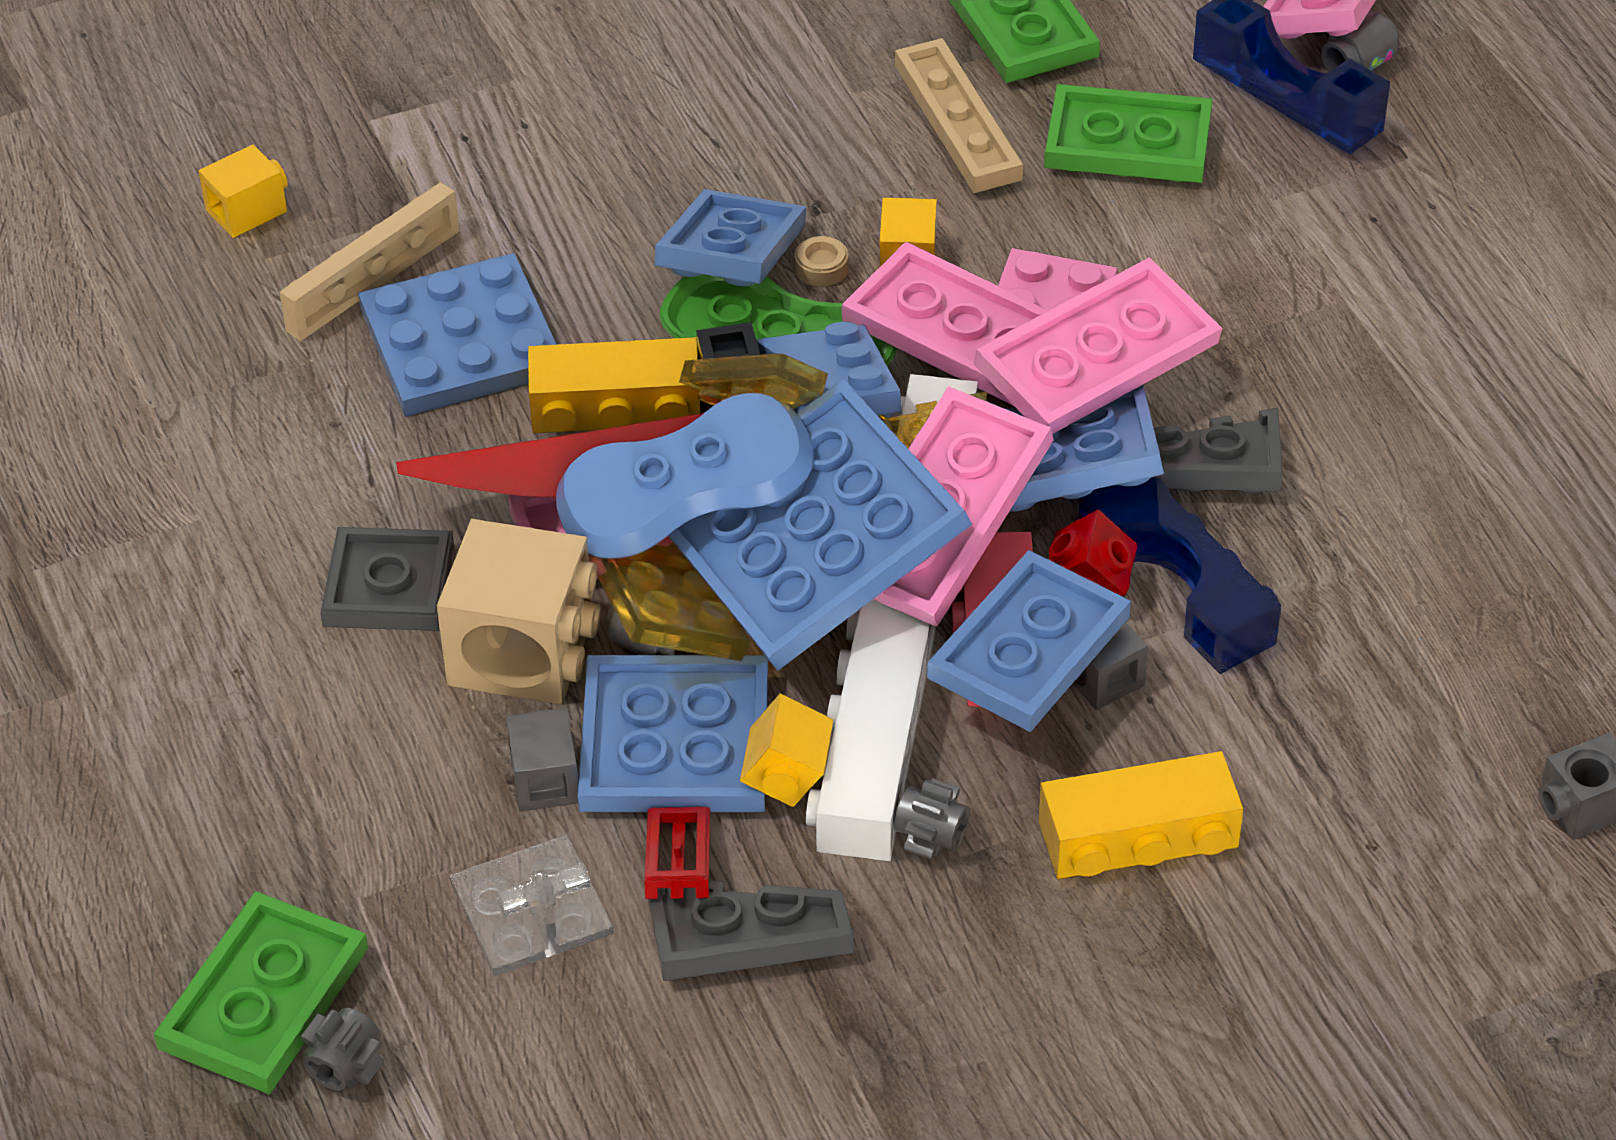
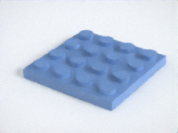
[668,379,972,671]

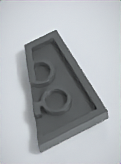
[648,880,854,981]

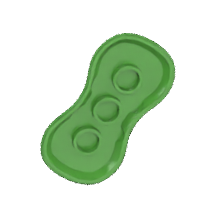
[660,274,897,391]

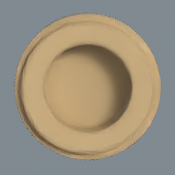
[794,236,849,287]

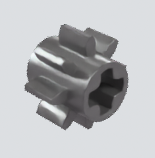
[894,778,970,859]
[300,1008,385,1091]

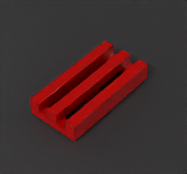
[644,807,711,899]

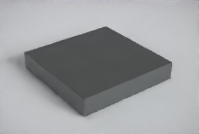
[320,527,454,631]

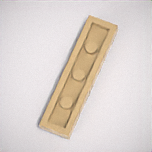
[895,38,1023,193]
[279,182,460,342]

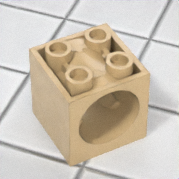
[437,518,601,705]

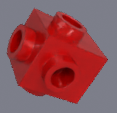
[1049,509,1138,597]

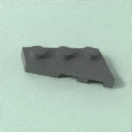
[1108,408,1283,493]

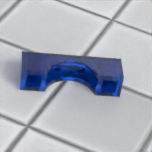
[1193,0,1390,155]
[1079,477,1281,674]

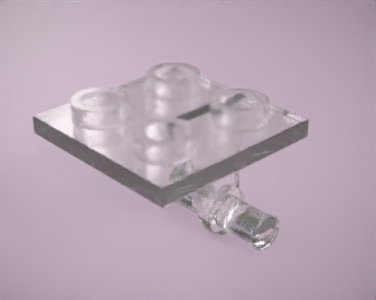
[450,835,614,976]

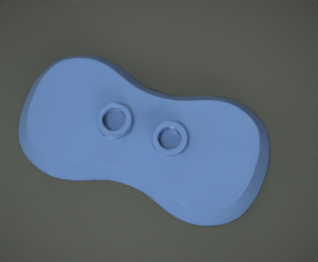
[556,393,814,559]

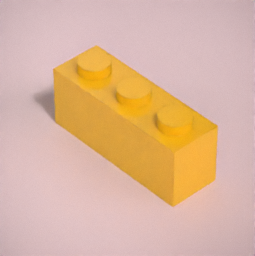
[528,337,700,433]
[1039,751,1243,879]

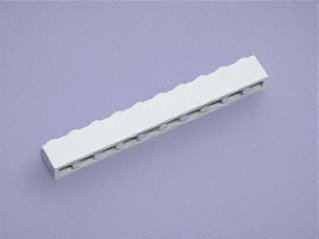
[806,374,978,861]

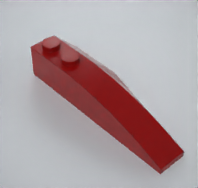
[396,413,704,498]

